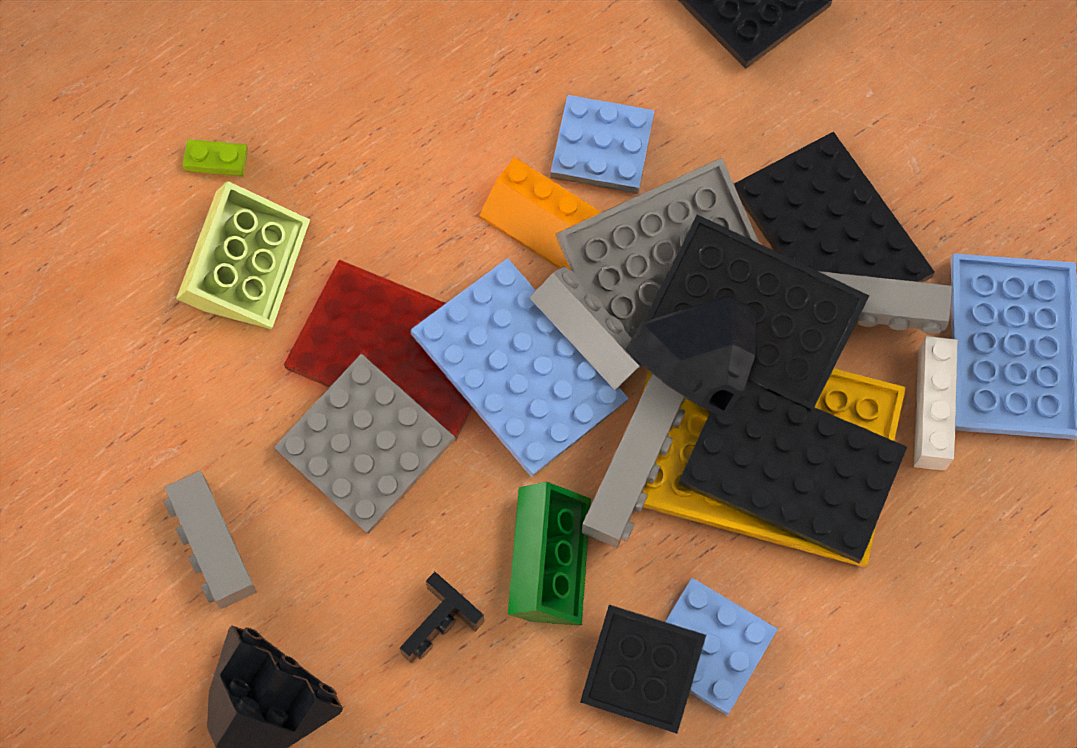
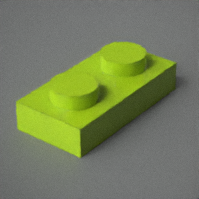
[182,139,248,176]

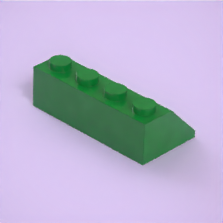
[507,481,591,625]

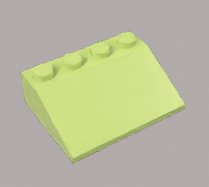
[176,181,310,329]

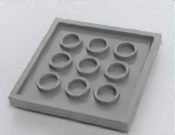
[274,354,456,534]

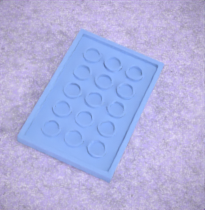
[951,253,1077,440]
[410,258,629,478]

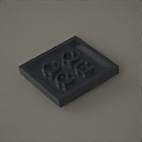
[580,604,707,734]

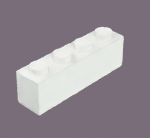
[913,336,958,471]

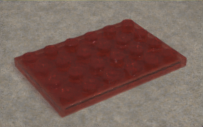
[284,260,472,441]

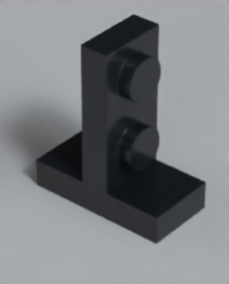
[400,571,484,663]

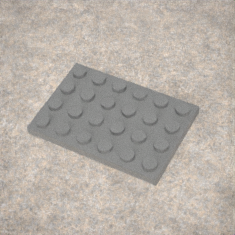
[555,158,759,337]

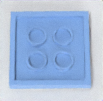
[550,95,654,193]
[665,578,778,716]

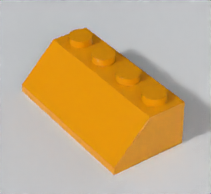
[479,157,602,270]

